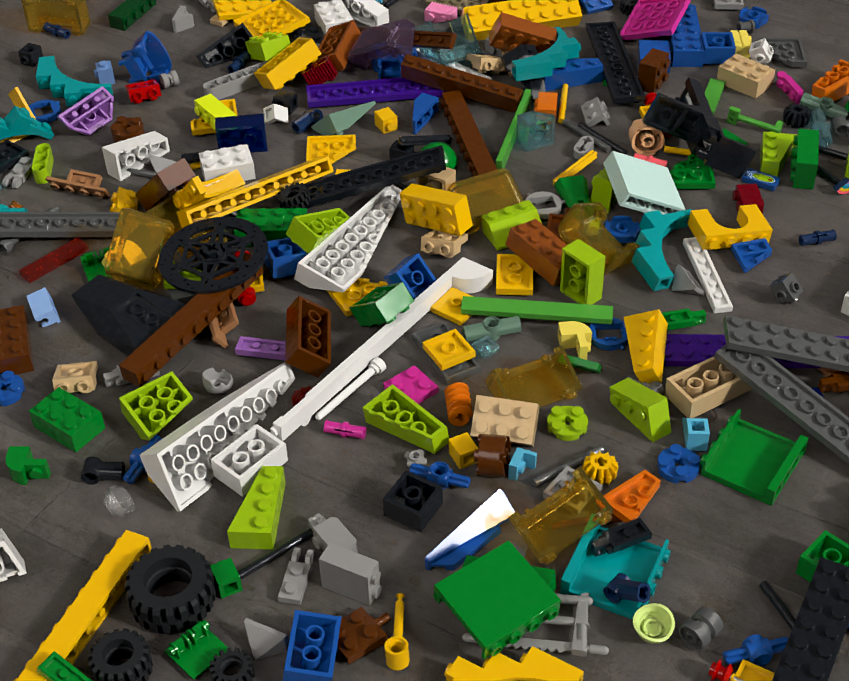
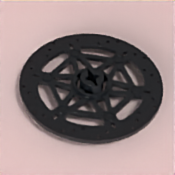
[158,217,268,294]

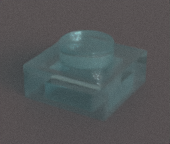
[473,335,500,359]

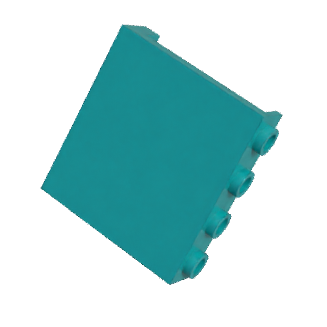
[560,515,671,620]

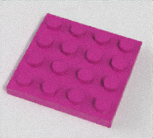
[620,0,691,41]

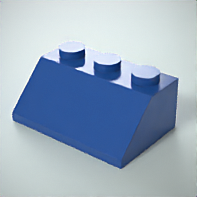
[283,610,342,681]

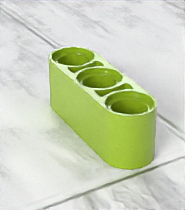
[32,143,54,184]

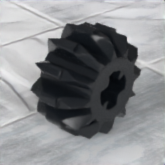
[783,103,811,128]

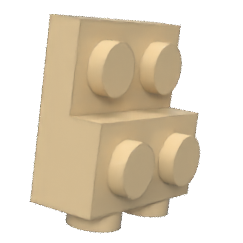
[466,54,506,74]
[421,229,468,258]
[52,361,98,394]

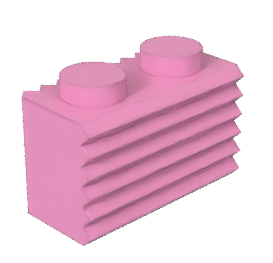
[424,1,457,23]

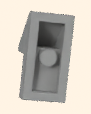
[172,5,194,33]

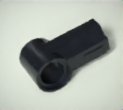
[81,456,125,485]

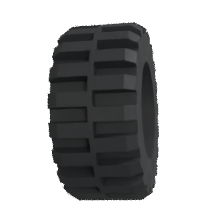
[124,545,216,634]

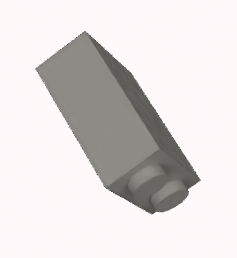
[319,543,382,606]

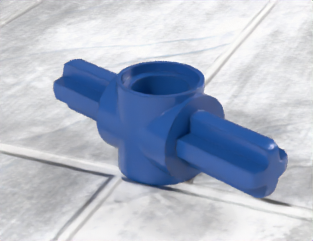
[123,435,162,484]
[409,461,471,489]
[722,634,788,667]

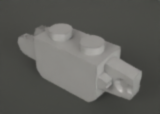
[308,513,358,553]

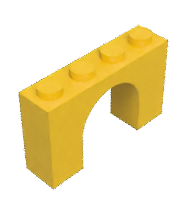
[687,204,773,250]

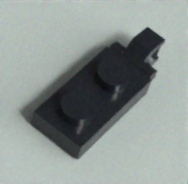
[590,518,652,557]

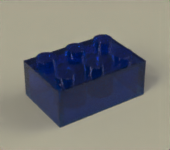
[215,113,268,153]

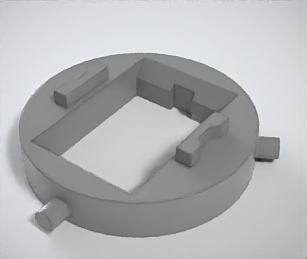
[525,191,565,220]

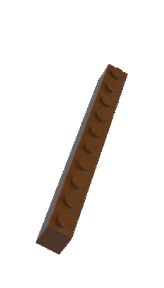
[440,90,502,197]
[119,253,264,387]

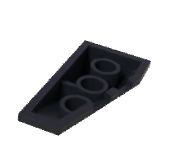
[197,23,252,68]
[501,44,546,101]

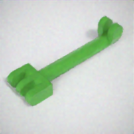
[726,106,783,133]

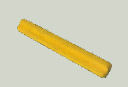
[552,150,597,186]

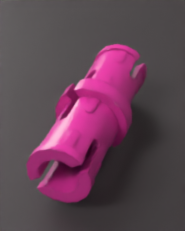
[324,420,366,440]

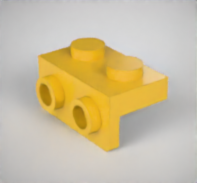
[110,187,138,219]

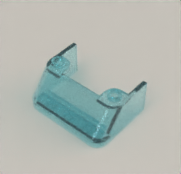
[412,14,481,65]

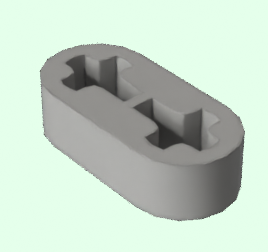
[573,136,594,159]

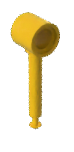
[385,593,410,670]

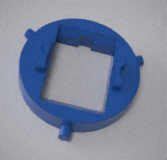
[29,100,61,123]
[589,318,628,351]

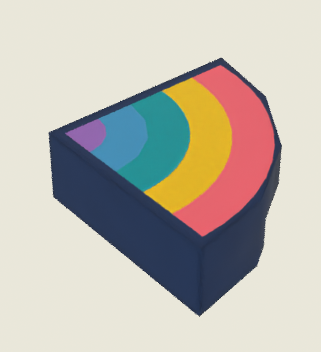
[833,177,849,194]

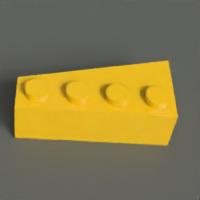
[624,309,668,384]

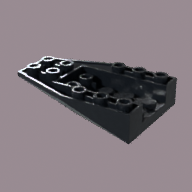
[72,274,186,356]

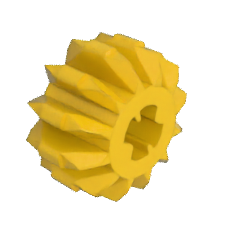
[582,450,619,485]

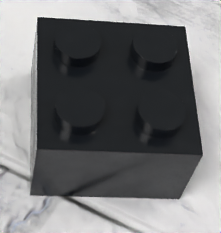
[383,470,443,533]

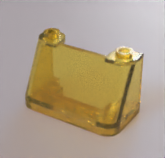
[447,168,524,234]
[558,202,640,275]
[105,208,174,290]
[485,346,583,408]
[508,466,613,564]

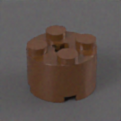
[111,116,145,143]
[474,434,511,477]

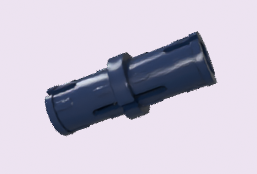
[43,22,71,39]
[227,51,251,73]
[798,229,837,246]

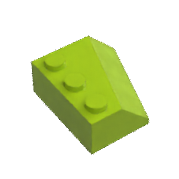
[119,371,193,441]

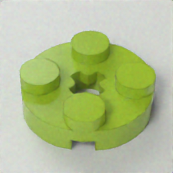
[547,406,588,441]

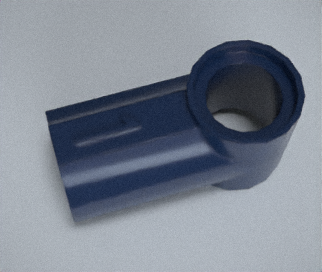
[291,109,323,134]
[603,573,651,604]

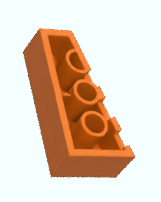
[812,59,849,101]

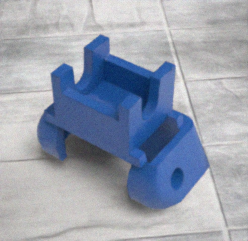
[118,31,172,83]
[369,44,417,79]

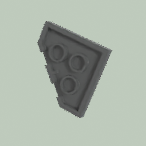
[755,38,808,68]

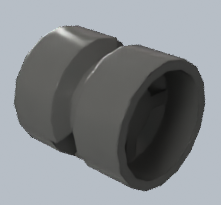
[678,607,723,651]

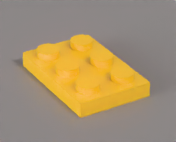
[496,254,533,296]

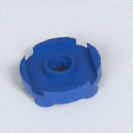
[739,7,769,29]
[604,216,640,244]
[0,371,25,406]
[657,444,700,483]

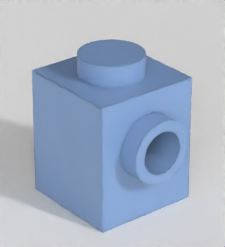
[93,60,116,84]

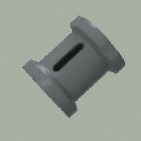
[736,19,755,33]

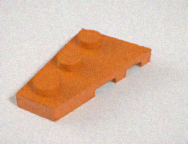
[599,470,661,523]

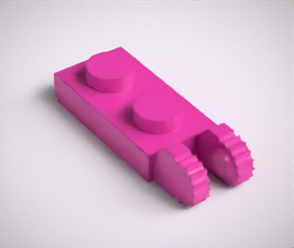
[776,71,803,105]

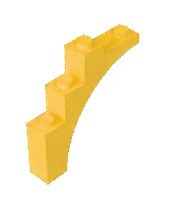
[172,169,245,210]
[445,646,584,681]

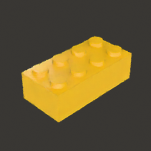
[254,37,321,90]
[399,183,473,236]

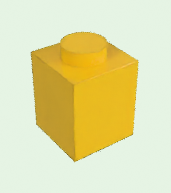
[374,107,398,134]
[449,432,478,469]

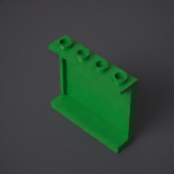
[700,409,808,506]
[433,540,561,660]

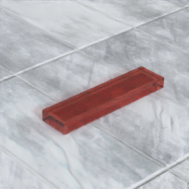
[19,237,89,283]

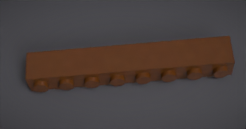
[401,54,523,113]

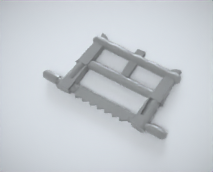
[462,593,609,657]

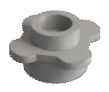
[404,449,427,468]

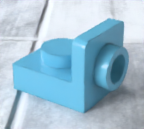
[508,447,537,481]

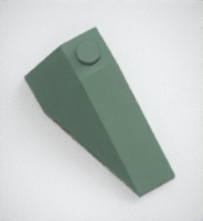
[311,101,376,136]

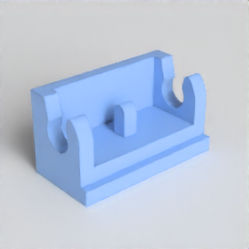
[27,287,61,327]

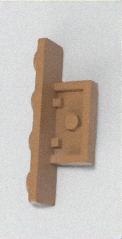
[45,169,111,199]
[208,302,239,349]

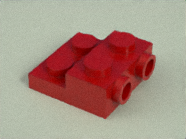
[125,79,162,104]

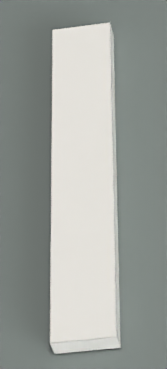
[683,237,733,313]

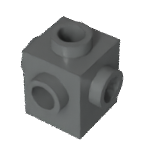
[769,272,804,304]

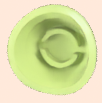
[633,603,675,644]

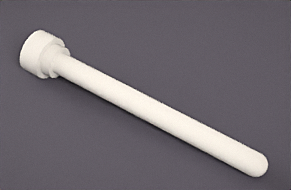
[315,357,386,420]

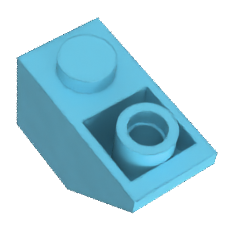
[682,418,710,451]

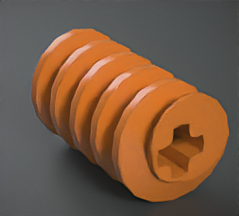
[444,382,473,426]

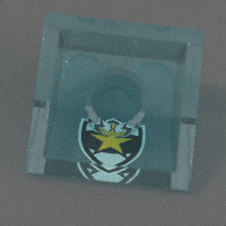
[517,111,556,152]

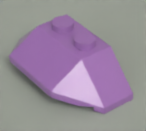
[57,86,114,136]

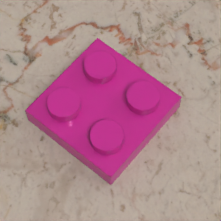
[383,365,439,404]

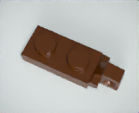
[817,371,849,393]

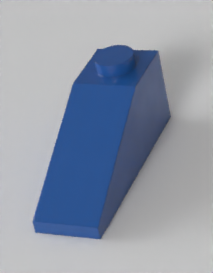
[412,93,439,135]

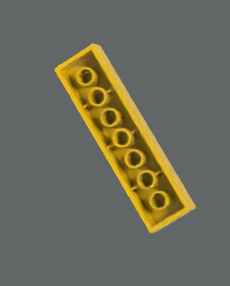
[461,0,583,41]

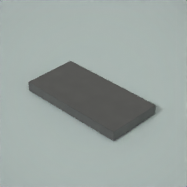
[411,321,481,385]

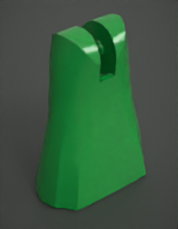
[554,175,593,217]

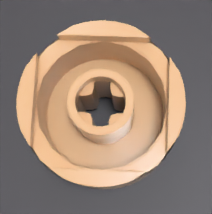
[628,118,665,156]

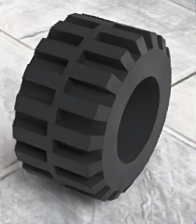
[88,628,153,681]

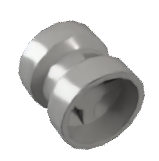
[159,70,179,89]

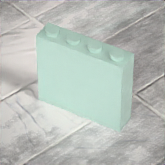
[603,151,685,215]

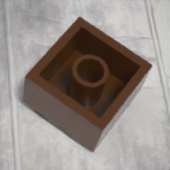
[638,48,670,93]

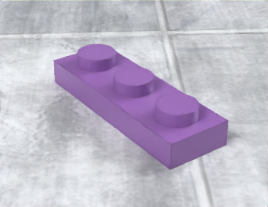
[235,336,286,360]

